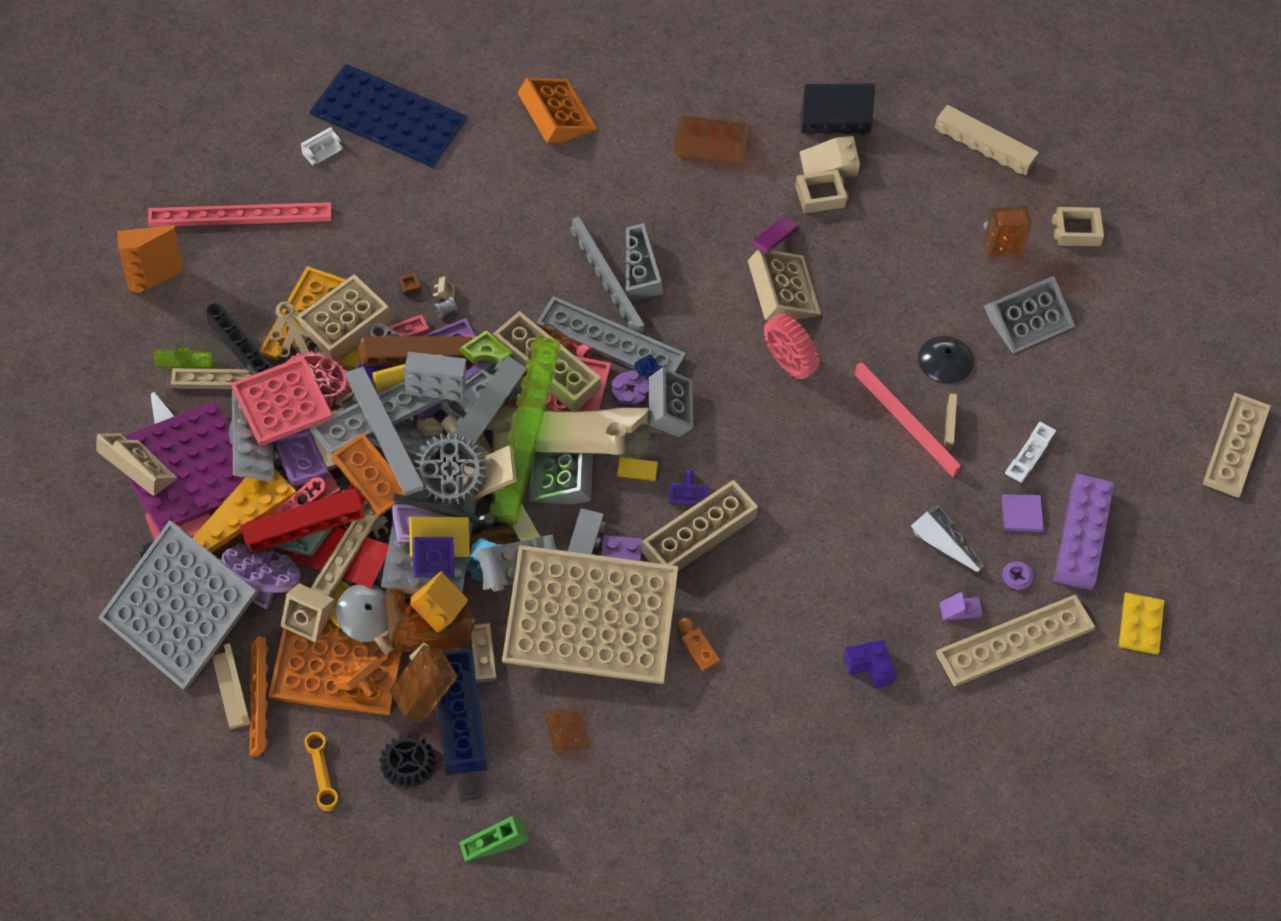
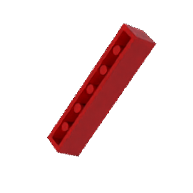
[240,488,365,554]

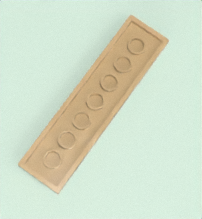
[936,594,1095,687]

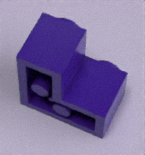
[843,640,896,688]

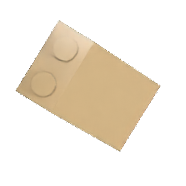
[800,136,860,177]

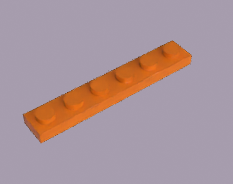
[250,636,268,757]

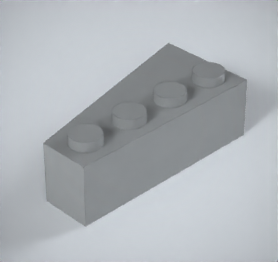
[626,223,663,301]

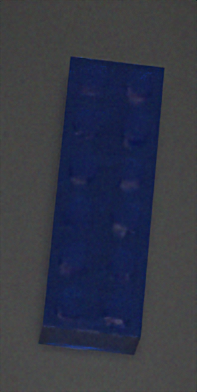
[431,648,487,775]

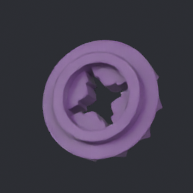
[1002,561,1034,591]

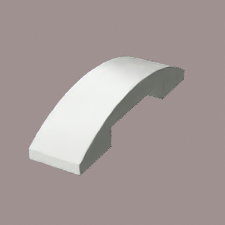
[1005,422,1056,483]

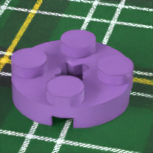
[612,370,649,406]

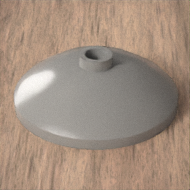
[336,584,396,642]

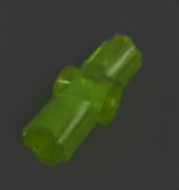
[154,347,213,369]

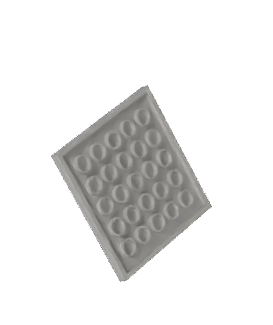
[98,520,259,690]

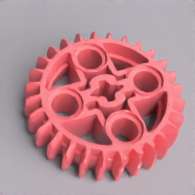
[764,313,820,380]
[286,351,351,411]

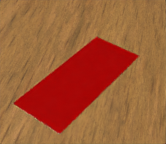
[281,527,389,589]

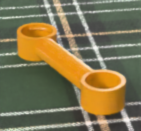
[305,732,339,811]

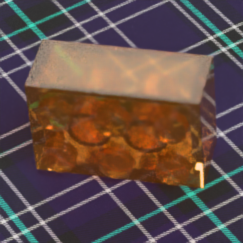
[983,206,1032,257]
[389,645,457,722]

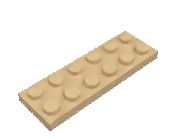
[1202,393,1271,498]

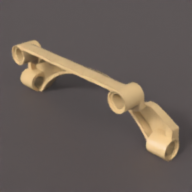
[487,405,649,455]

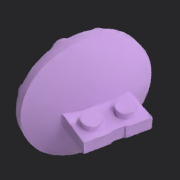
[221,543,300,609]

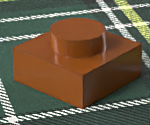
[398,272,421,296]

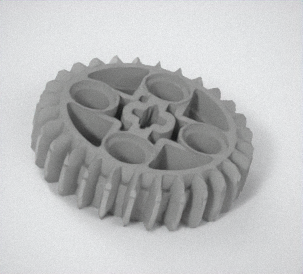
[414,432,487,505]

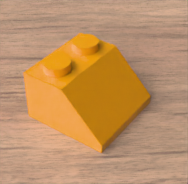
[411,572,468,633]

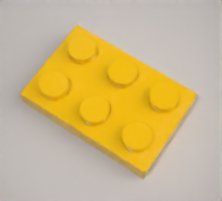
[1119,592,1164,655]

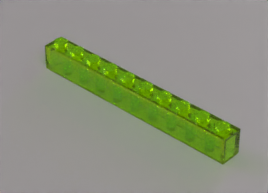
[489,336,561,525]

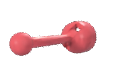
[557,336,593,358]

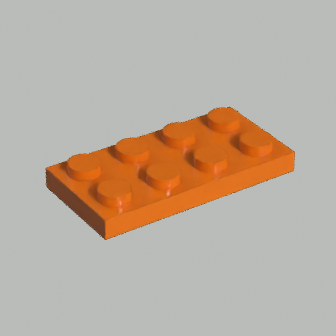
[331,433,411,516]

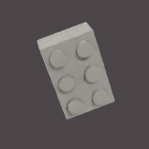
[404,351,466,401]
[649,368,693,437]

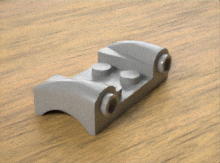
[441,362,523,419]
[475,534,557,592]

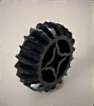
[379,733,436,789]

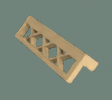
[212,643,250,729]

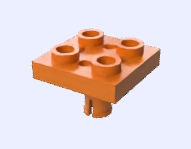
[334,656,382,697]

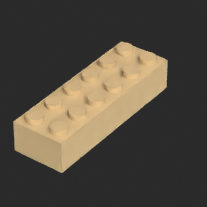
[493,311,601,412]
[641,480,758,571]

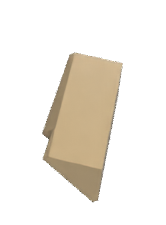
[96,433,177,496]

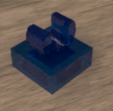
[634,354,661,380]

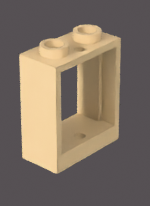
[795,170,849,214]
[1052,207,1104,246]

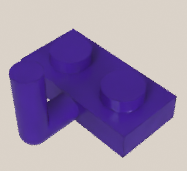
[669,469,709,505]

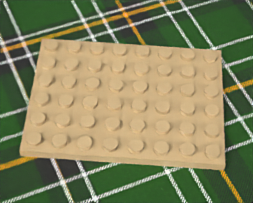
[502,545,678,684]

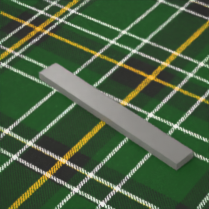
[345,367,423,496]

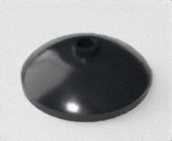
[918,336,974,383]

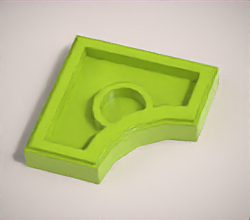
[459,330,513,364]

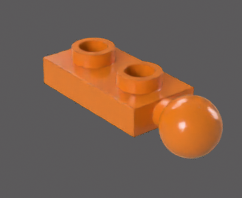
[677,618,720,671]

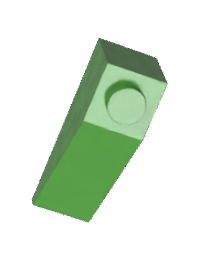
[459,816,530,862]

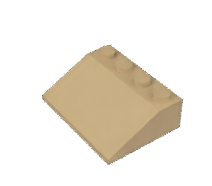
[748,250,821,321]
[296,274,393,361]

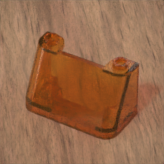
[385,589,476,654]

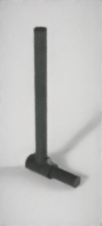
[393,493,495,535]

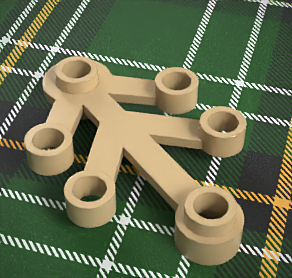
[270,301,315,359]

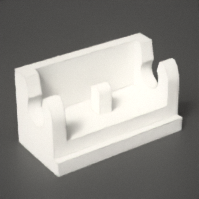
[301,127,343,166]

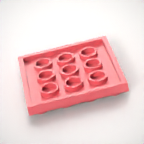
[231,356,333,447]

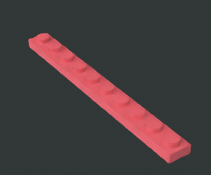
[148,202,332,227]

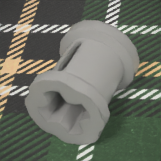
[434,297,458,319]

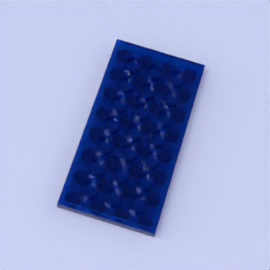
[310,64,467,168]

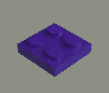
[412,537,455,578]

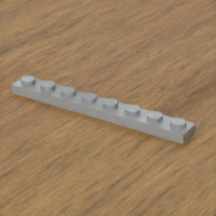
[570,216,644,334]

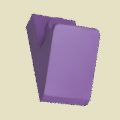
[939,592,983,621]

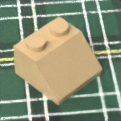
[280,583,334,642]

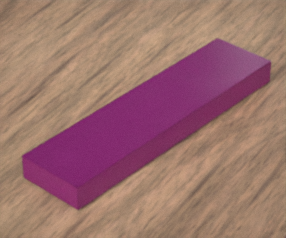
[751,216,799,254]

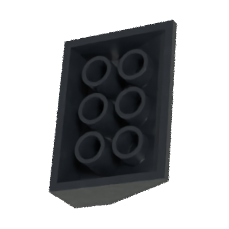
[800,83,875,135]

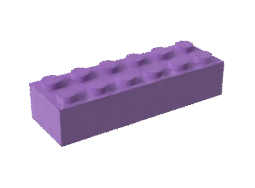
[1053,473,1114,591]

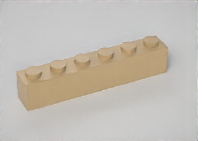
[935,105,1039,175]

